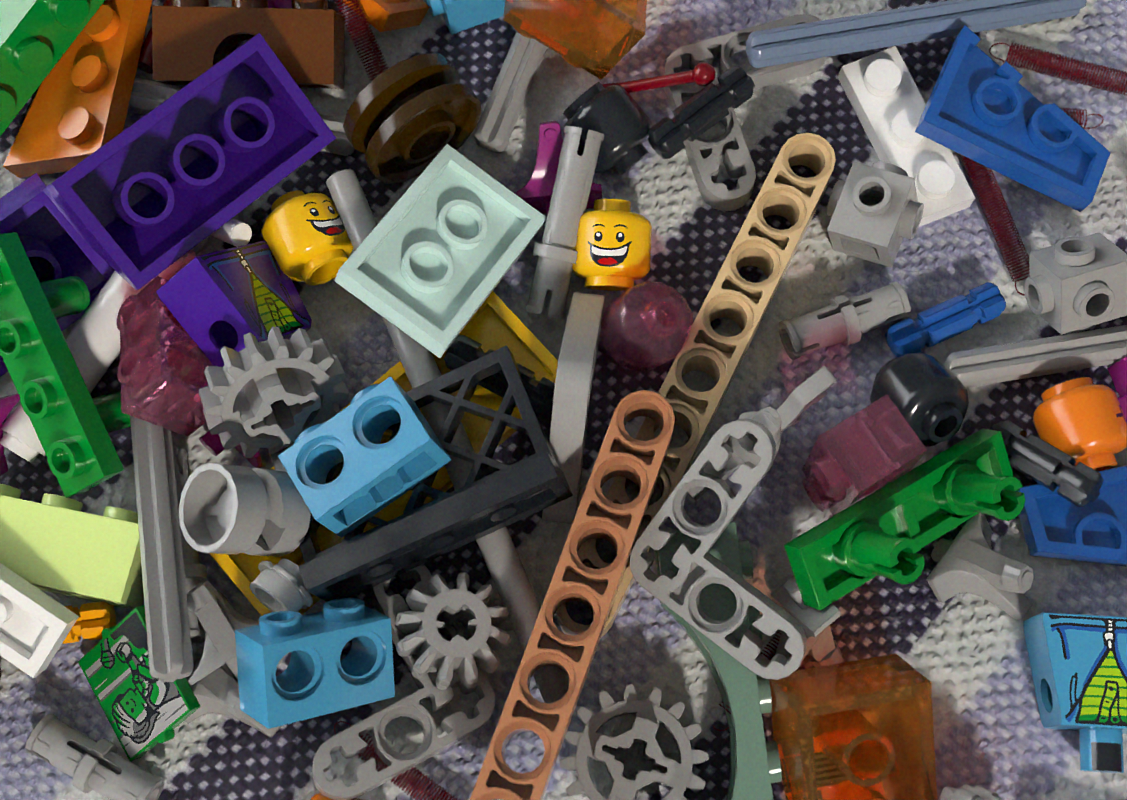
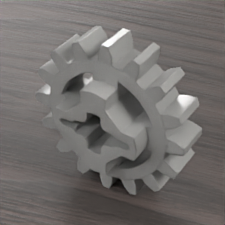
[199,326,349,459]
[560,684,709,800]

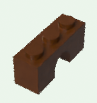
[152,0,345,89]

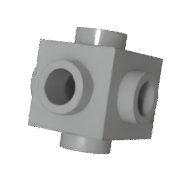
[827,162,924,268]
[1024,232,1127,335]

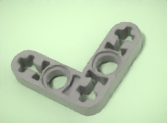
[664,14,826,211]
[542,292,605,524]
[630,419,807,680]
[311,564,495,800]

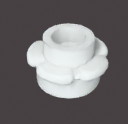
[250,558,313,612]

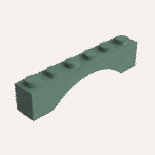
[654,522,782,800]

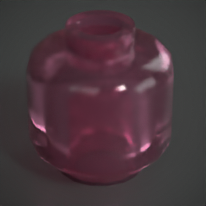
[600,281,694,371]

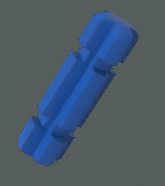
[885,282,1006,357]

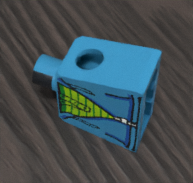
[1023,612,1127,773]

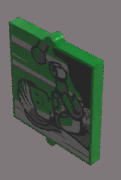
[78,605,201,762]

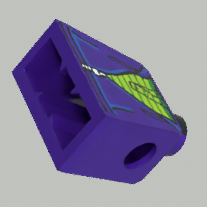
[156,240,312,367]

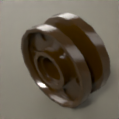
[343,53,482,184]

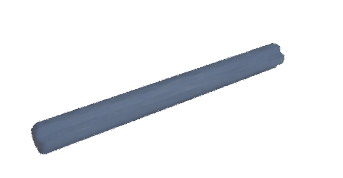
[746,0,1086,68]

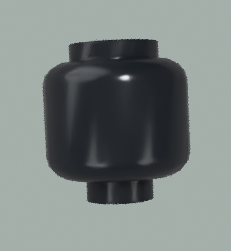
[563,82,652,175]
[870,352,969,449]

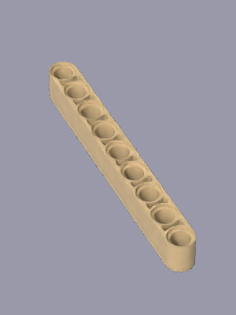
[556,133,836,637]

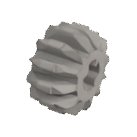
[395,572,511,690]

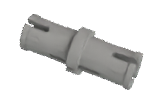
[779,282,911,360]
[25,714,164,800]

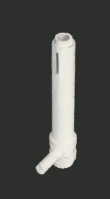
[0,218,252,464]

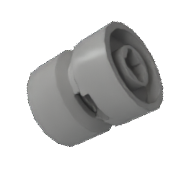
[179,462,311,557]

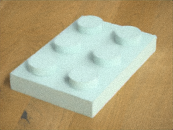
[334,144,546,358]

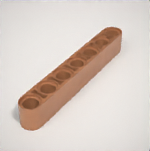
[470,390,675,800]

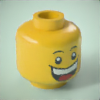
[261,190,353,286]
[572,199,652,291]

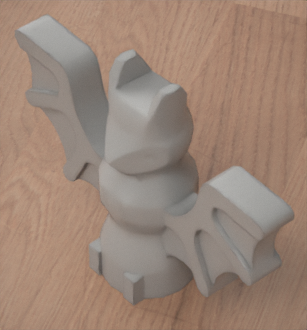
[688,365,837,501]

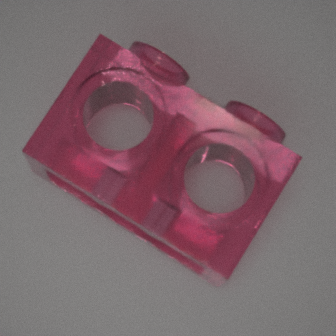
[116,276,214,437]
[802,394,927,516]

